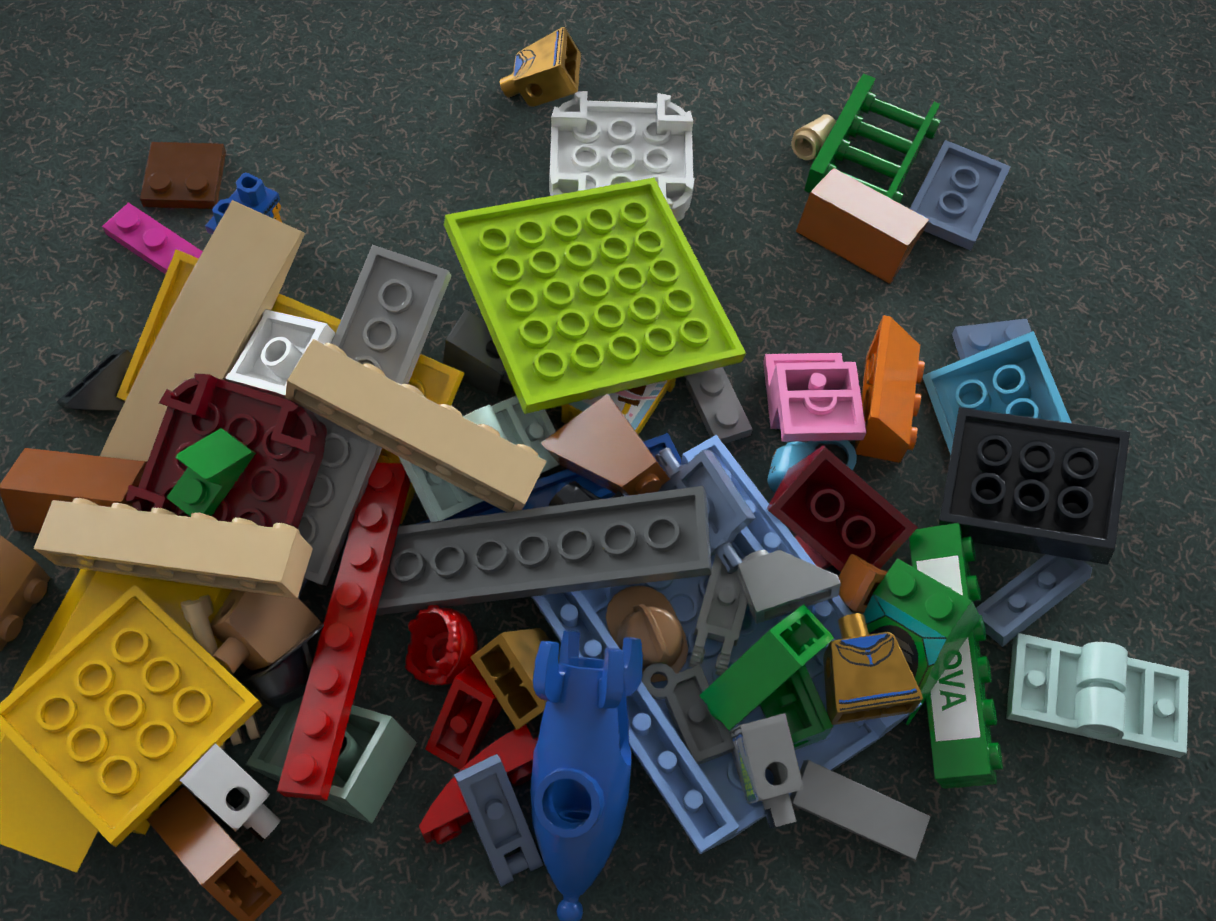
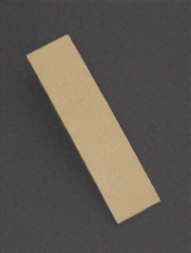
[100,200,305,461]

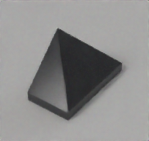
[57,349,133,411]

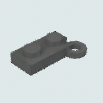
[641,663,735,765]

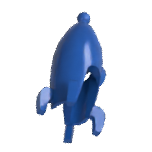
[531,631,643,921]

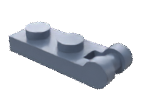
[454,754,543,887]

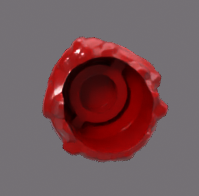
[405,605,478,685]

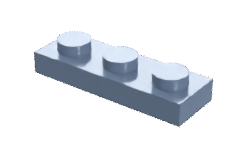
[976,554,1092,647]

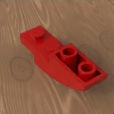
[419,724,538,844]

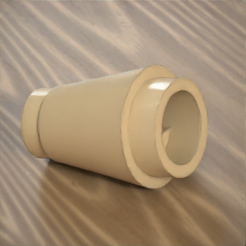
[791,114,836,160]

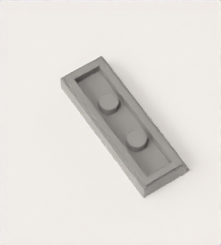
[790,760,930,860]

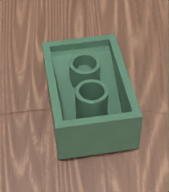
[246,696,417,824]

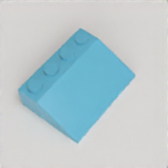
[923,331,1071,455]

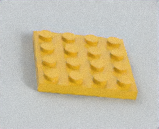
[0,584,262,847]

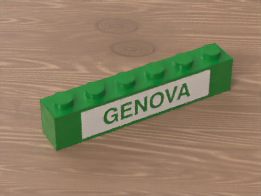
[909,523,1003,789]

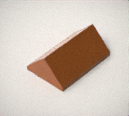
[796,168,929,284]
[0,448,147,533]

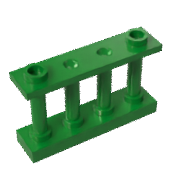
[804,73,941,203]

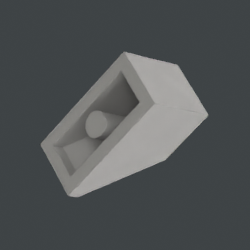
[738,550,841,624]

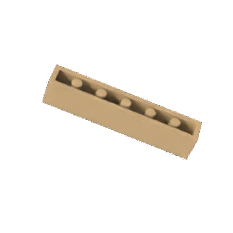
[285,339,547,512]
[33,498,313,598]

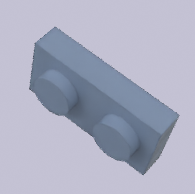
[952,319,1032,360]

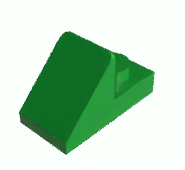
[166,428,256,517]

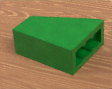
[699,604,834,731]

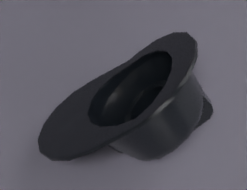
[236,622,324,708]

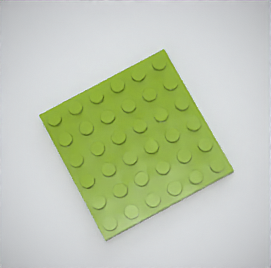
[444,178,746,414]

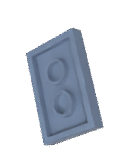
[910,140,1011,251]

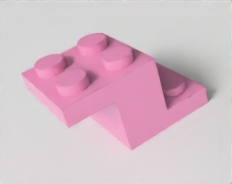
[763,353,866,442]

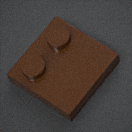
[140,142,226,209]

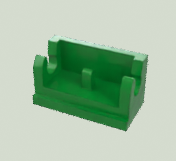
[759,665,833,750]

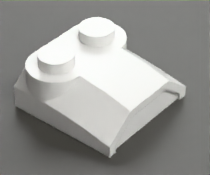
[225,309,335,402]

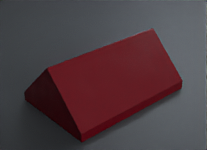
[767,445,918,572]

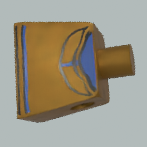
[500,27,581,107]
[823,613,923,725]

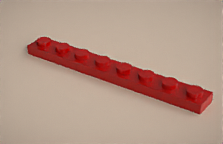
[277,463,411,801]

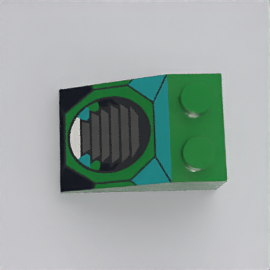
[863,558,981,726]

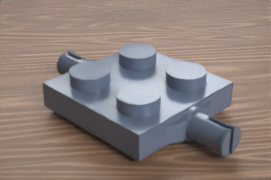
[655,448,756,574]

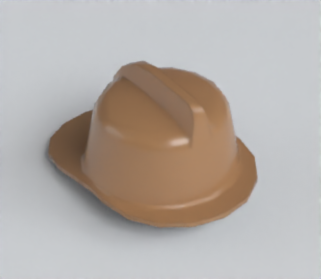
[606,585,688,683]

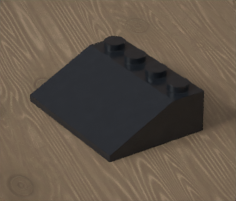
[939,407,1130,565]

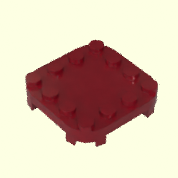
[126,373,327,529]

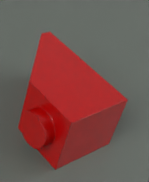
[425,662,502,770]

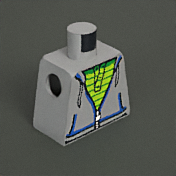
[729,713,803,828]

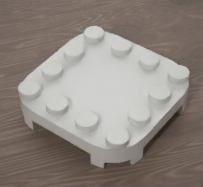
[549,91,695,222]

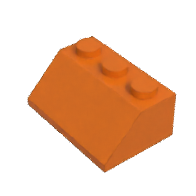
[855,315,925,463]

